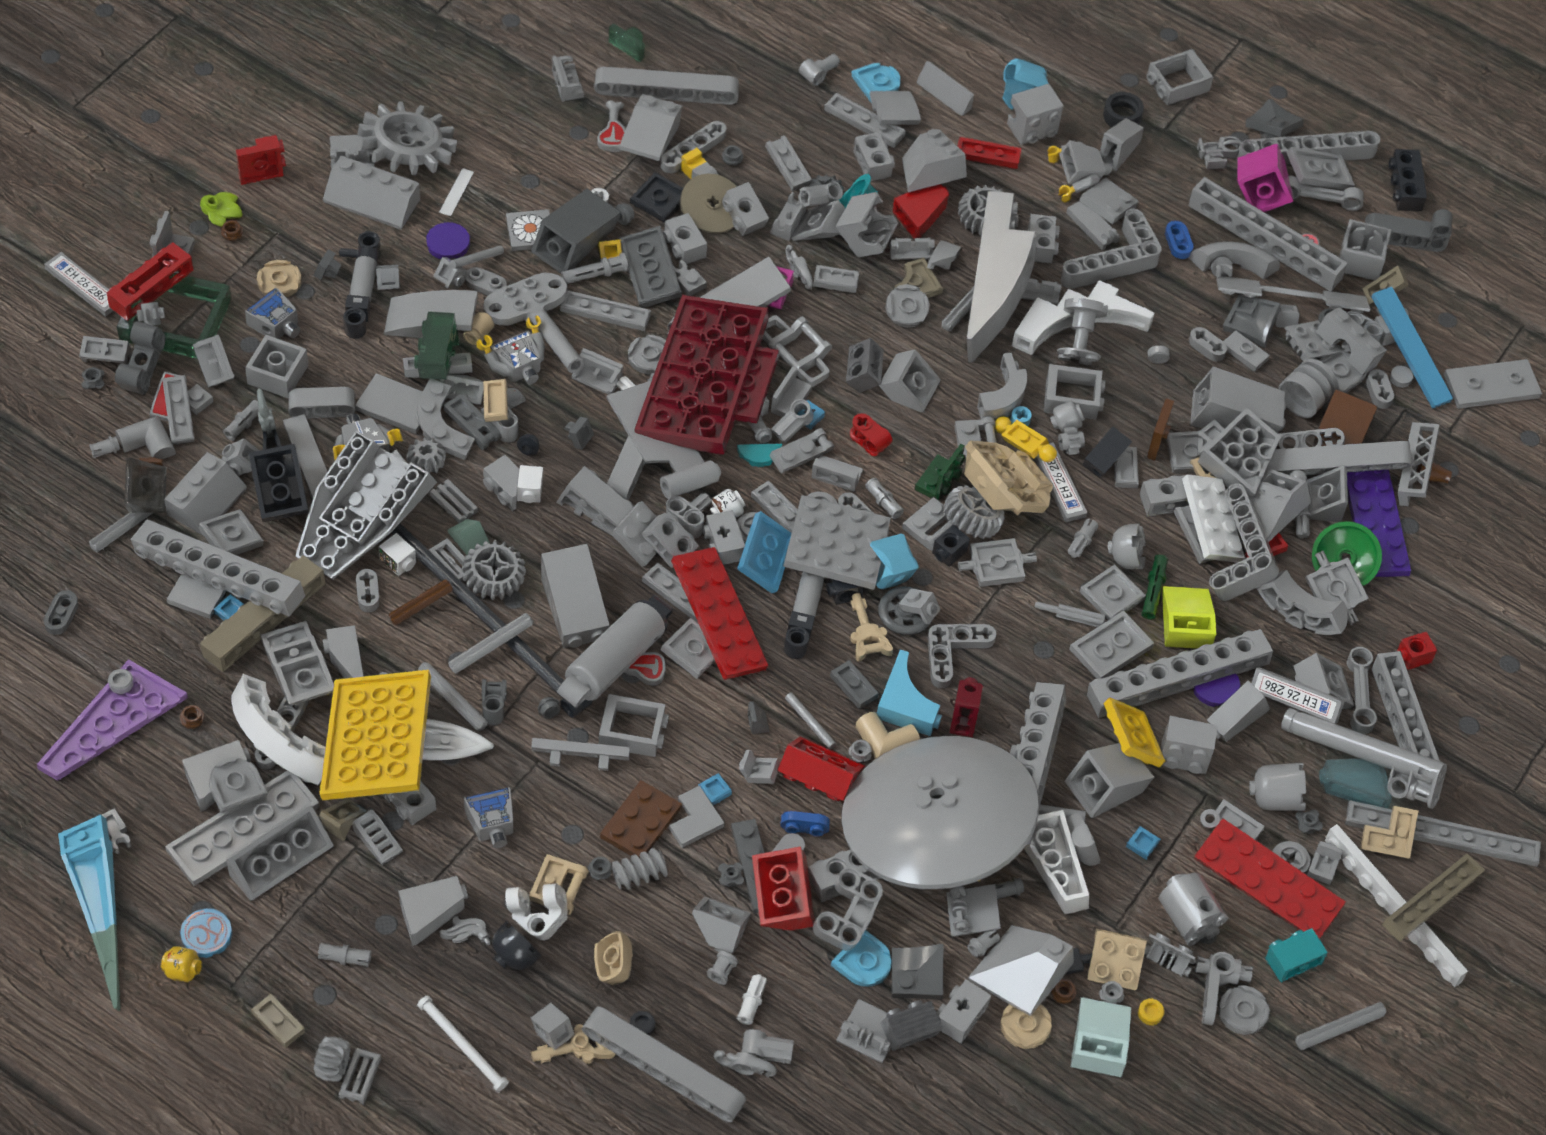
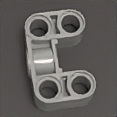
[813,868,883,951]

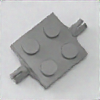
[958,538,1037,587]
[1305,551,1369,625]

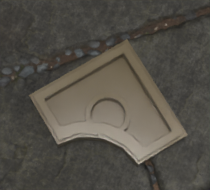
[894,258,943,298]

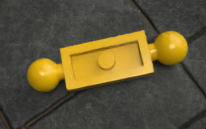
[994,416,1057,463]

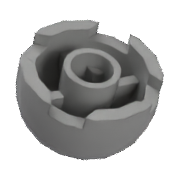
[1108,524,1146,569]

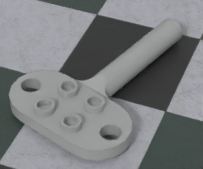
[483,273,584,373]

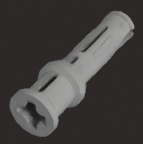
[561,252,629,285]

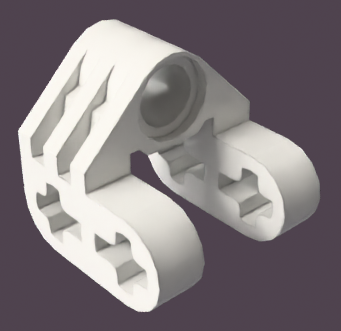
[505,883,568,941]

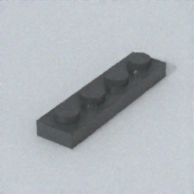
[731,819,764,914]

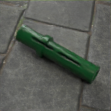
[1141,555,1169,620]

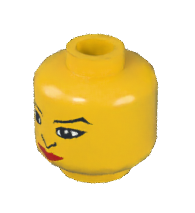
[161,946,202,982]

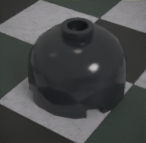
[492,920,542,970]

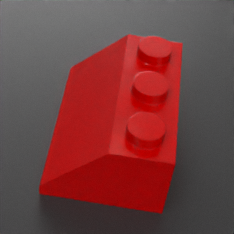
[777,736,865,801]
[752,846,815,931]

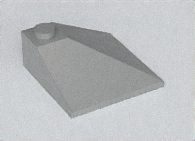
[968,925,1074,1016]

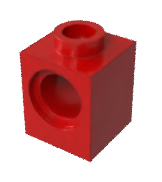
[1397,631,1437,670]

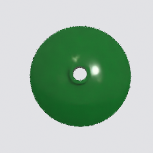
[1312,521,1382,586]

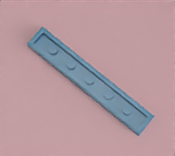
[1371,286,1453,409]

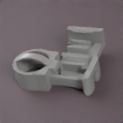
[1197,136,1241,169]

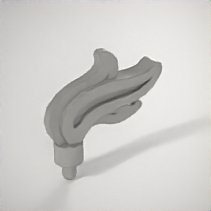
[440,916,491,945]

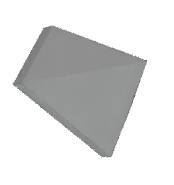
[440,373,484,405]

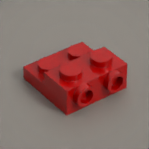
[236,135,286,185]

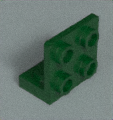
[914,444,966,501]

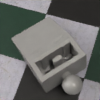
[1235,469,1311,542]

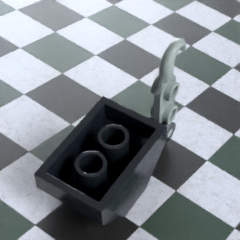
[249,388,309,522]

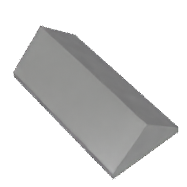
[226,804,334,901]

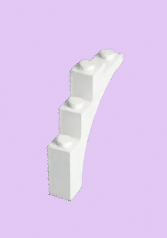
[1012,280,1154,355]

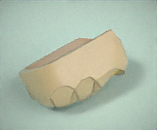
[594,931,633,985]

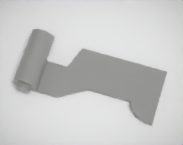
[606,380,721,499]

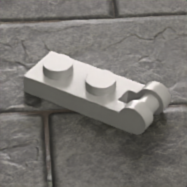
[769,428,835,474]

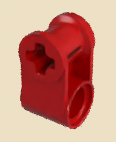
[850,413,893,456]

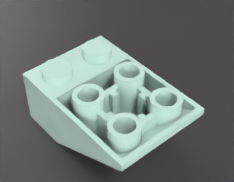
[1070,997,1131,1077]

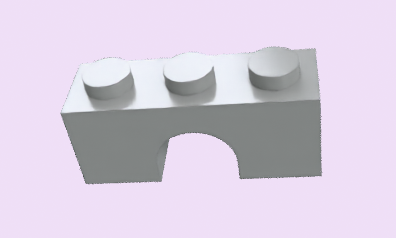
[1316,307,1387,375]

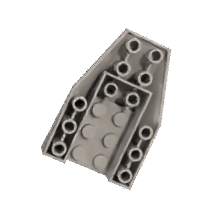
[295,430,437,580]

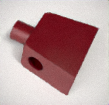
[949,677,983,738]

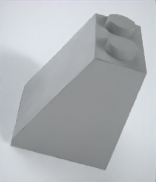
[1065,743,1154,818]

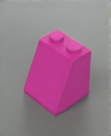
[1237,143,1293,212]

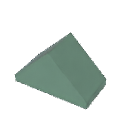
[447,519,490,555]

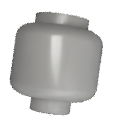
[1050,401,1085,433]

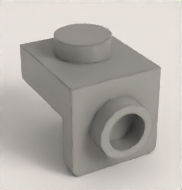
[433,257,467,289]
[899,588,940,624]
[739,750,780,784]
[1307,841,1343,885]

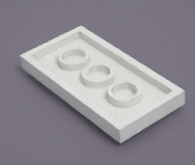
[1182,474,1245,563]

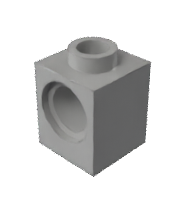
[531,1003,575,1050]

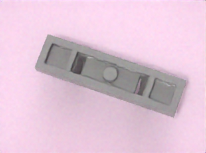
[531,738,630,771]

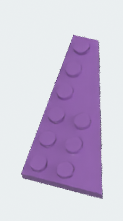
[37,659,188,781]

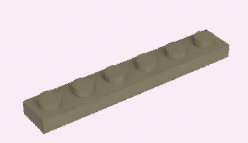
[1382,854,1485,942]

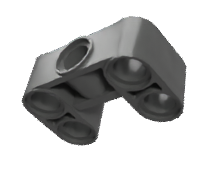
[115,321,166,395]

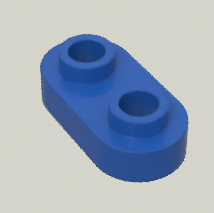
[1165,221,1193,259]
[780,811,830,837]

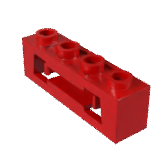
[107,242,193,321]

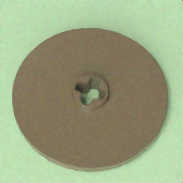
[680,174,744,234]

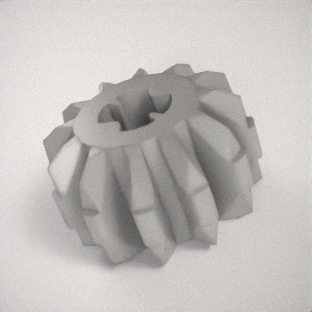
[407,437,446,474]
[314,1037,351,1081]

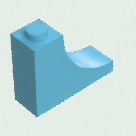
[877,650,942,736]

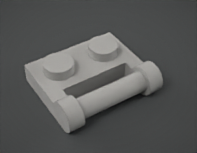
[954,417,997,462]
[902,497,959,550]

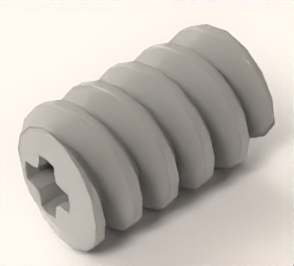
[612,848,668,890]

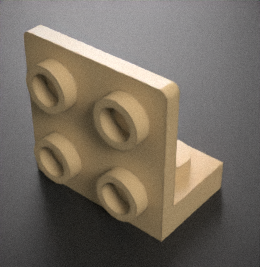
[1087,929,1147,990]

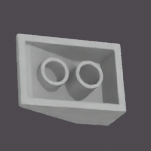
[619,94,682,161]

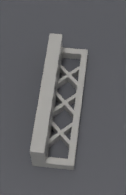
[1398,422,1440,506]

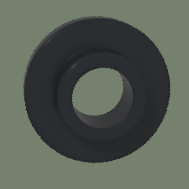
[517,434,540,456]

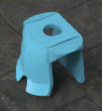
[1002,58,1049,110]
[870,534,919,589]

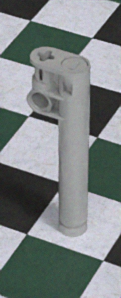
[1281,708,1447,809]

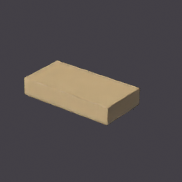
[483,379,508,422]

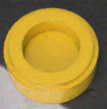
[1138,999,1164,1025]

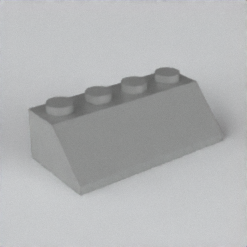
[323,156,420,230]

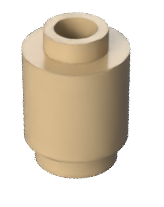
[463,312,494,345]

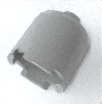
[1249,763,1306,811]

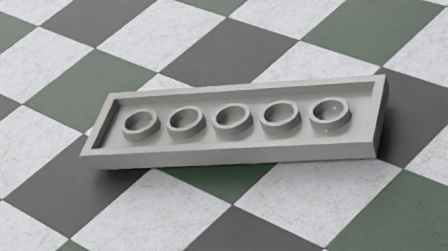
[165,770,320,886]

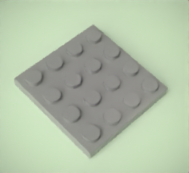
[783,495,891,590]

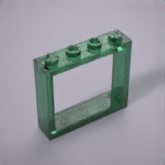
[117,273,232,358]

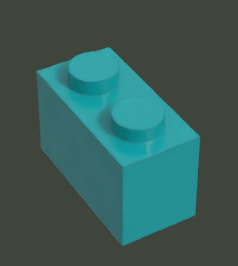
[1265,928,1328,982]

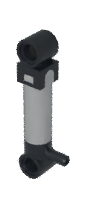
[339,231,381,339]
[784,571,825,659]

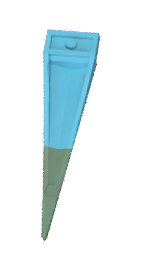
[58,815,120,1011]

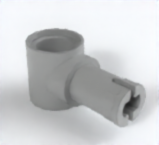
[799,54,840,86]

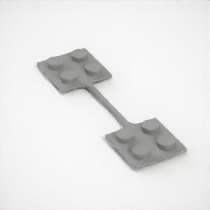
[1216,276,1370,313]

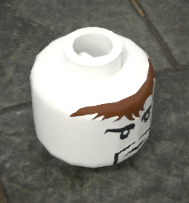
[710,489,746,518]

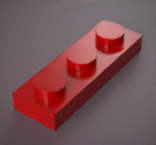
[957,137,1022,169]

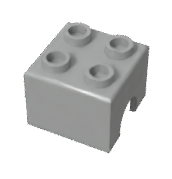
[1007,84,1063,145]
[835,192,898,257]
[1339,219,1392,280]

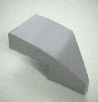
[927,240,961,269]
[1197,419,1224,456]

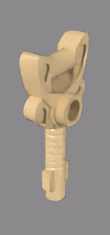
[850,593,893,662]
[531,1024,616,1064]

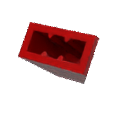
[892,184,949,240]

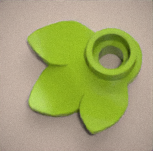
[200,192,243,227]

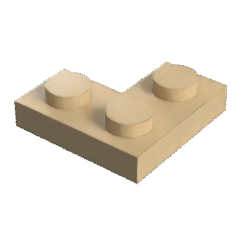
[1360,806,1418,859]

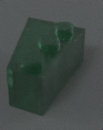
[414,311,460,379]

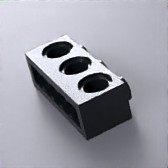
[1388,149,1427,212]

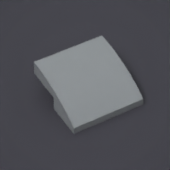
[869,91,921,125]

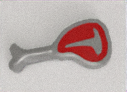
[597,100,626,152]
[624,652,666,686]

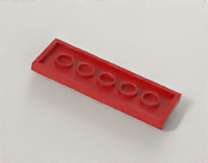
[671,547,768,680]
[1194,818,1346,940]

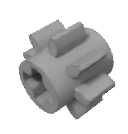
[137,302,165,325]
[1058,427,1085,455]

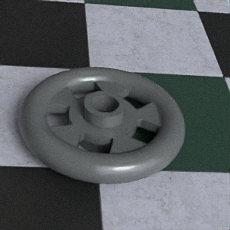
[878,586,932,635]

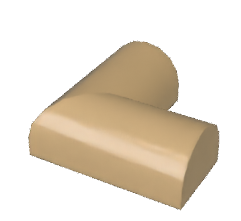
[855,712,920,760]

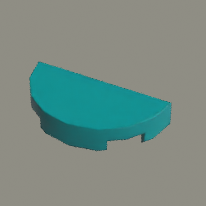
[737,444,782,467]

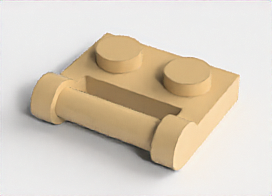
[529,854,589,915]

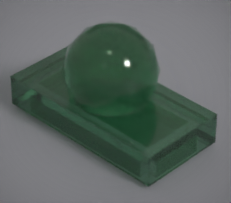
[609,23,645,62]

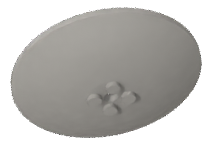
[842,736,1039,889]

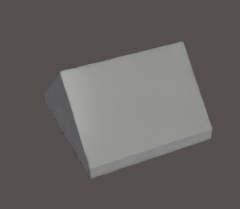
[1306,465,1348,522]

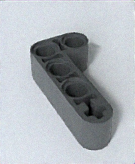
[1365,209,1453,252]

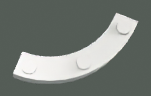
[232,674,326,785]

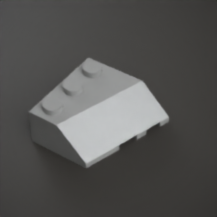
[902,129,967,192]
[1198,408,1281,496]

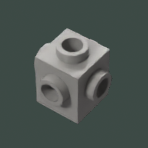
[221,439,260,476]

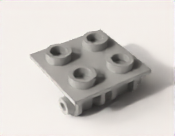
[330,135,374,170]
[1285,320,1342,361]
[946,884,1001,937]
[1144,933,1196,977]
[836,999,891,1063]

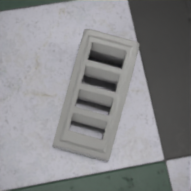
[353,809,403,865]

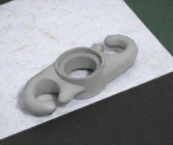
[786,245,812,290]
[714,1050,777,1077]

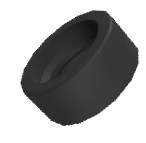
[1103,91,1144,128]

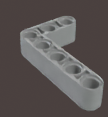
[1060,209,1161,289]
[1209,484,1279,601]

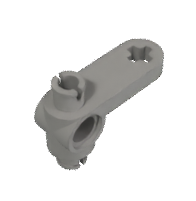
[1195,952,1253,1026]

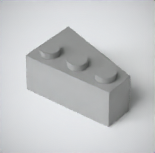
[556,466,634,535]

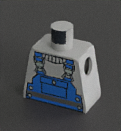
[245,287,301,339]
[464,787,513,848]

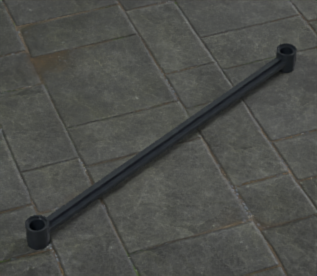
[391,523,593,718]

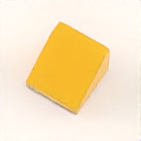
[598,240,622,260]

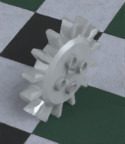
[357,102,457,175]

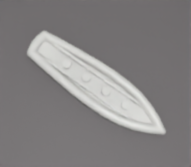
[423,719,494,760]

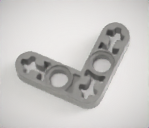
[928,624,996,688]

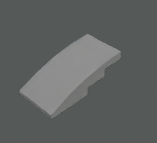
[384,290,478,339]
[260,621,334,706]

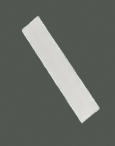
[439,168,474,216]

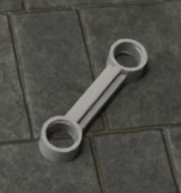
[1288,176,1364,211]
[1347,647,1377,734]

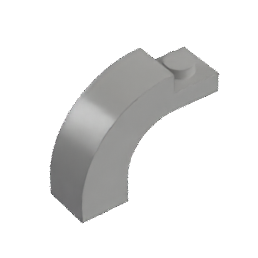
[977,353,1027,420]

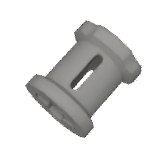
[707,951,738,985]

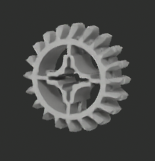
[958,184,1003,236]
[944,485,1005,539]
[462,540,526,601]

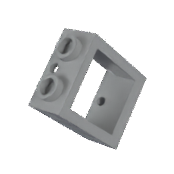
[1147,49,1213,105]
[1043,364,1105,419]
[599,694,669,757]

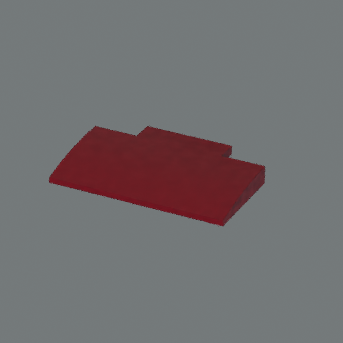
[634,295,779,455]

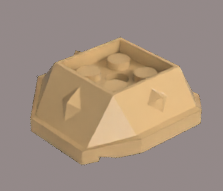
[964,440,1053,516]

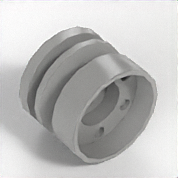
[1278,359,1339,418]

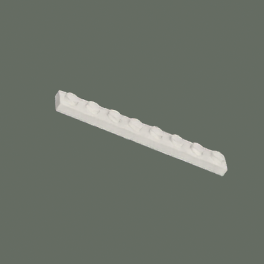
[1325,825,1468,987]

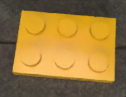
[1103,697,1165,768]

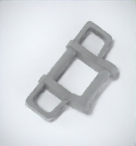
[762,315,832,387]

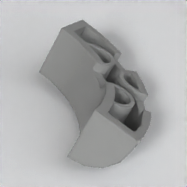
[1189,242,1280,280]
[1256,570,1348,635]

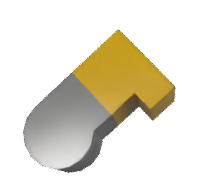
[681,148,718,179]

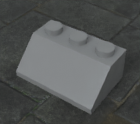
[164,452,247,535]

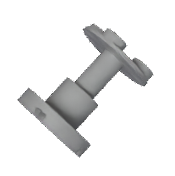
[1057,298,1108,365]

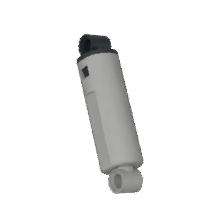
[557,595,673,708]

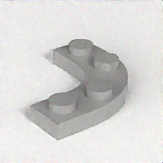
[417,377,475,460]

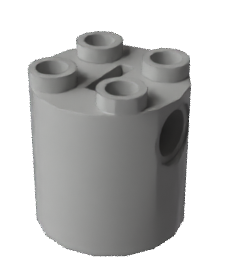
[1158,872,1229,946]

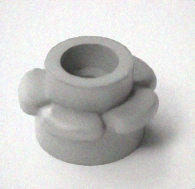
[848,740,872,763]
[1099,981,1124,1004]

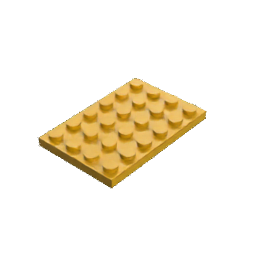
[320,670,431,800]

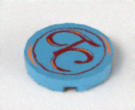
[180,908,232,958]

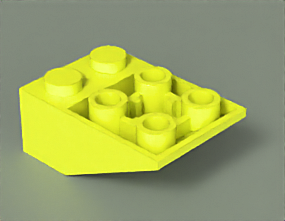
[1162,586,1216,648]

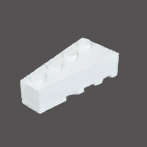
[1024,810,1089,914]

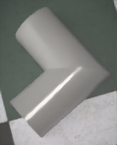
[115,416,176,459]
[1066,812,1101,866]

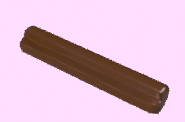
[388,579,453,625]

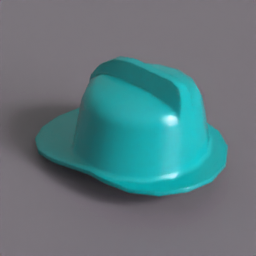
[839,174,878,209]

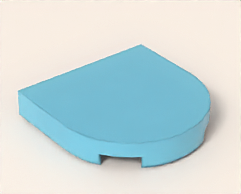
[851,63,900,104]
[831,930,892,987]

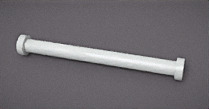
[417,995,509,1092]

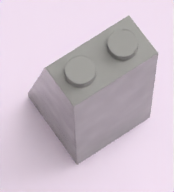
[1190,367,1287,433]
[541,544,609,649]

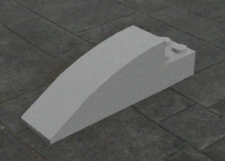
[967,191,1036,362]

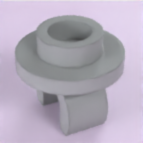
[1211,257,1233,278]

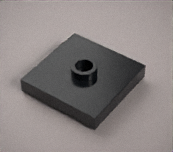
[630,172,684,223]

